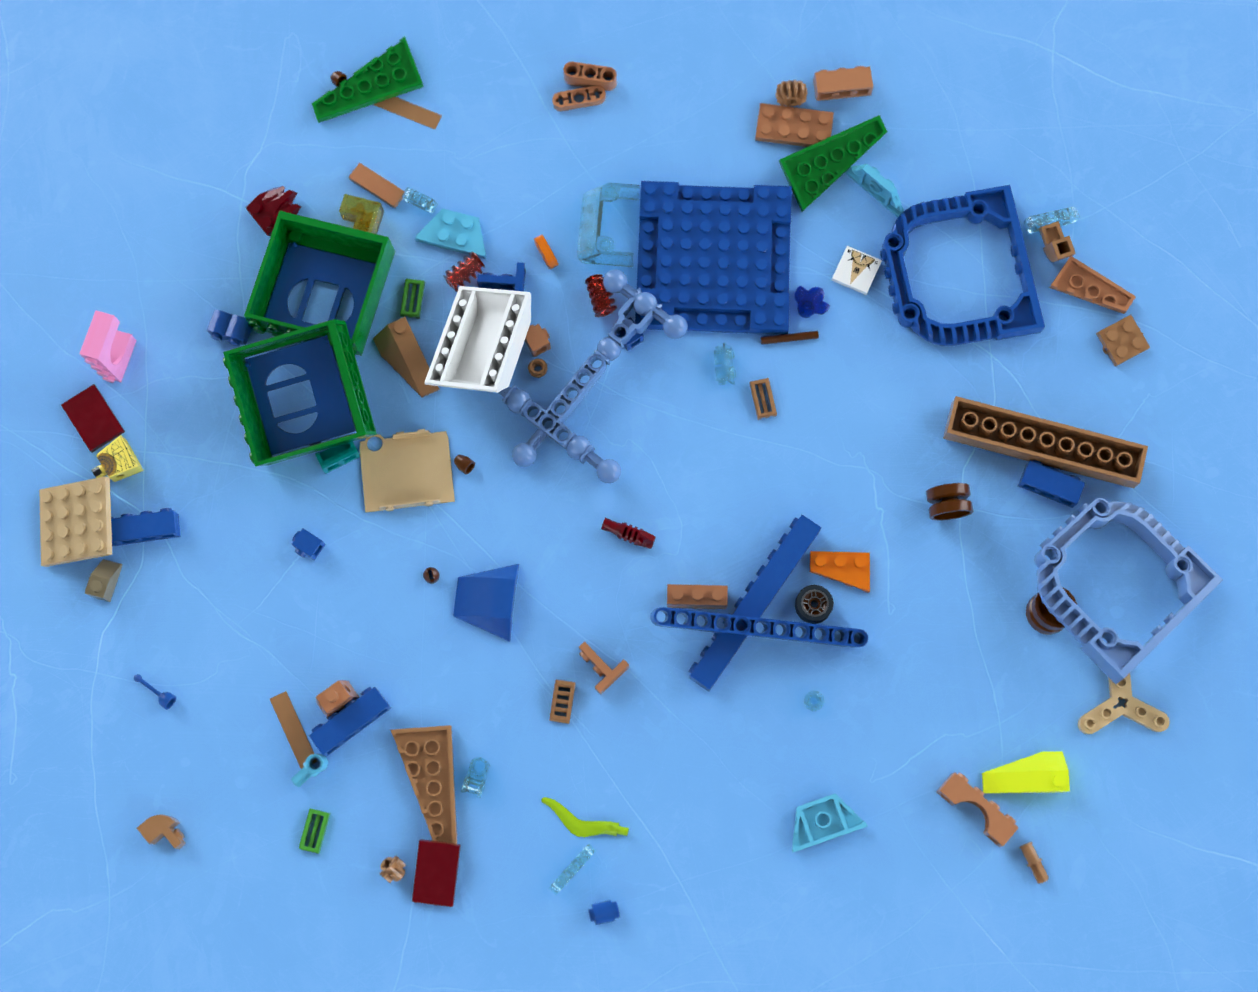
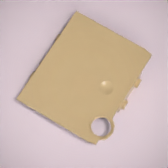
[360,429,455,512]

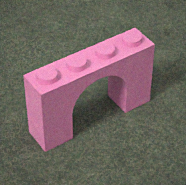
[79,310,137,383]

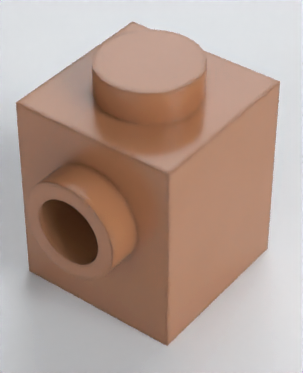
[525,324,551,357]

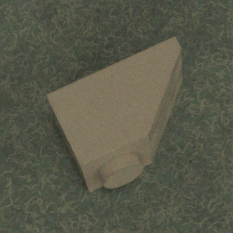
[85,559,123,602]

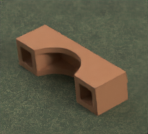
[936,772,1019,847]

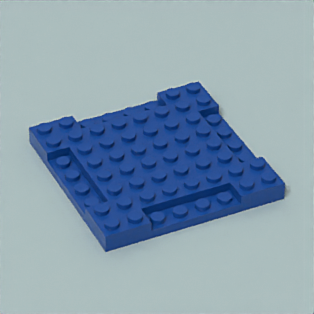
[635,181,792,335]

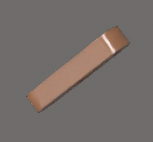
[552,85,606,111]

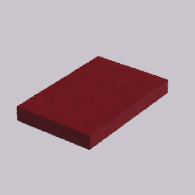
[61,384,125,452]
[412,839,461,907]

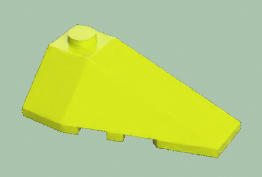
[982,751,1070,793]

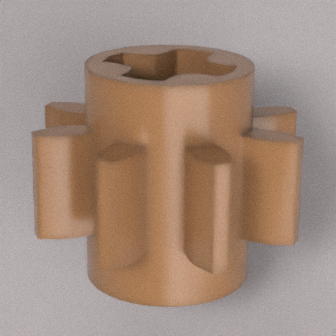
[380,856,406,883]

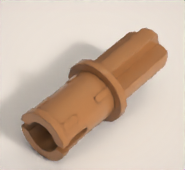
[1020,842,1049,884]

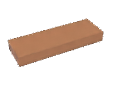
[349,163,406,208]

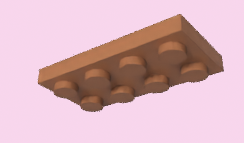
[755,103,834,147]

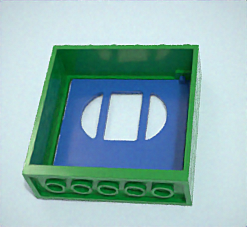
[244,211,395,356]
[223,319,377,467]

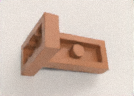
[579,641,629,695]

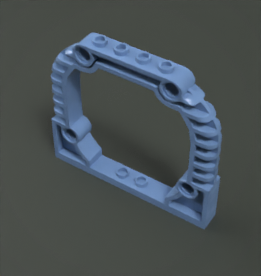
[1034,498,1223,684]

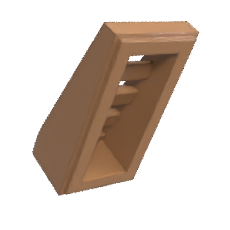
[549,680,576,724]

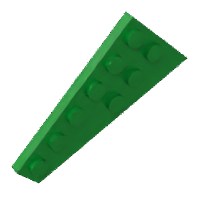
[312,36,424,123]
[779,115,887,212]

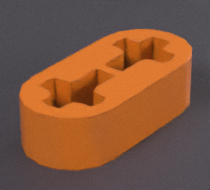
[533,235,558,270]

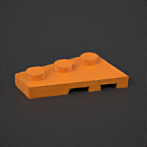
[810,551,870,593]

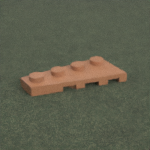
[1049,256,1136,314]

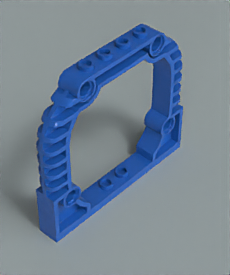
[880,185,1045,346]

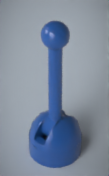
[134,674,177,710]

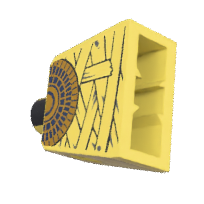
[92,435,144,482]

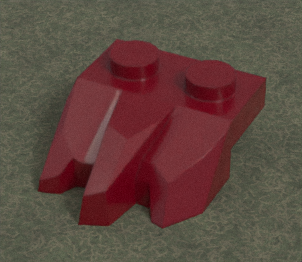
[246,186,301,236]

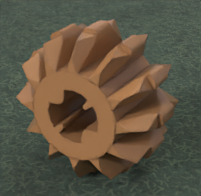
[776,80,807,107]

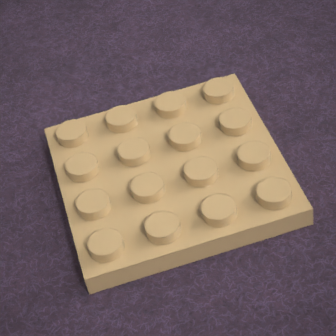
[39,476,112,567]

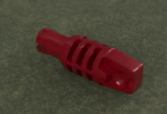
[601,517,656,549]

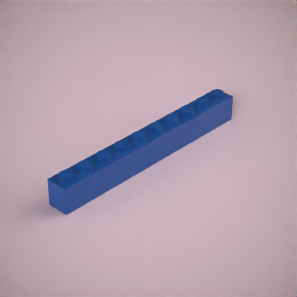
[688,515,822,692]

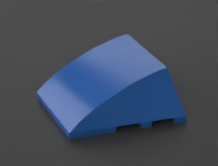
[453,564,519,642]

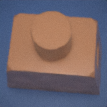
[315,680,359,719]

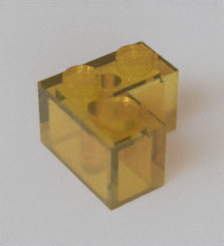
[339,194,384,234]

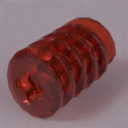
[443,251,485,292]
[585,274,617,317]

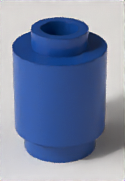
[588,900,620,925]

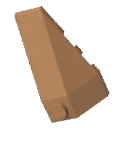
[373,317,439,397]

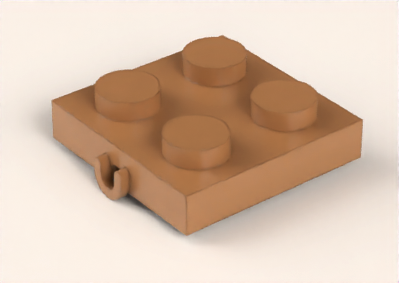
[1096,315,1150,367]

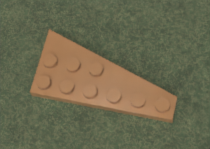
[391,725,457,844]

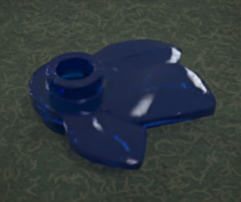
[794,286,830,318]

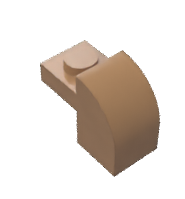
[1039,221,1076,262]
[137,815,186,849]

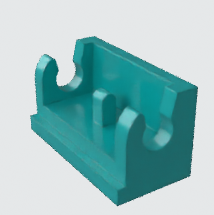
[315,441,360,474]

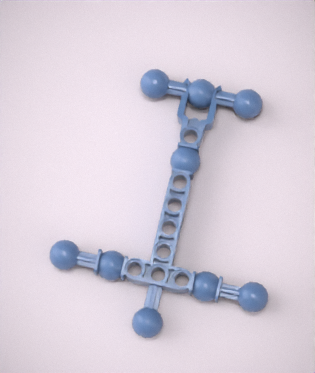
[498,269,688,484]

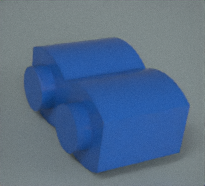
[207,310,252,346]

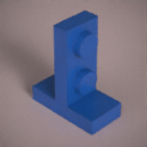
[477,262,526,292]

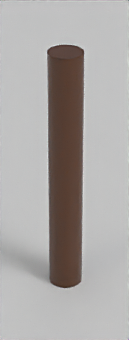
[761,331,819,345]

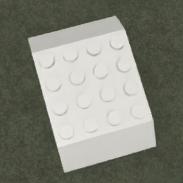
[424,286,531,393]

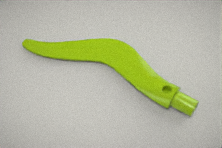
[541,797,629,837]

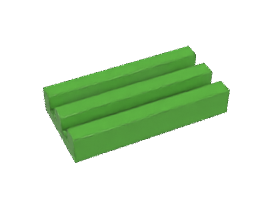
[400,279,425,319]
[298,809,330,854]

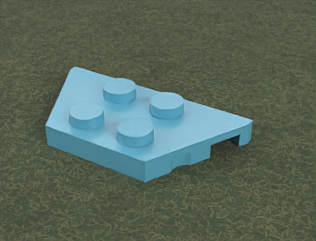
[845,164,904,218]
[415,209,486,259]
[792,793,867,853]

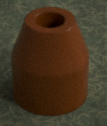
[454,454,475,475]

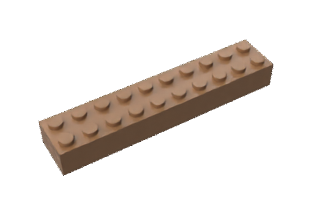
[943,396,1148,489]

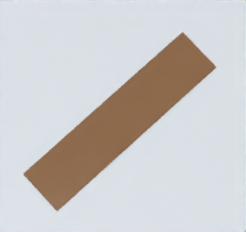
[373,97,442,129]
[270,691,317,769]

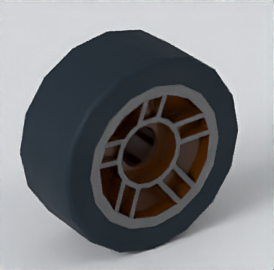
[795,585,834,624]

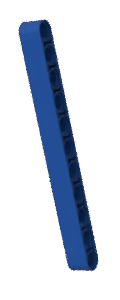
[650,607,868,648]

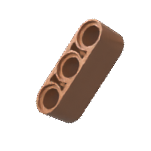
[563,62,617,91]

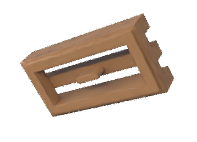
[749,378,777,420]

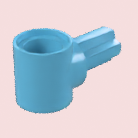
[291,754,328,787]

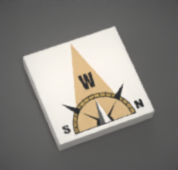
[832,246,882,295]

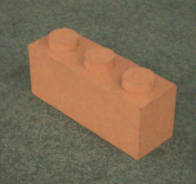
[813,66,873,101]
[667,584,728,609]

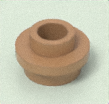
[528,359,548,378]

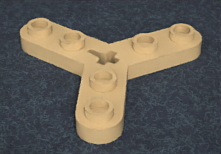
[1078,673,1170,734]

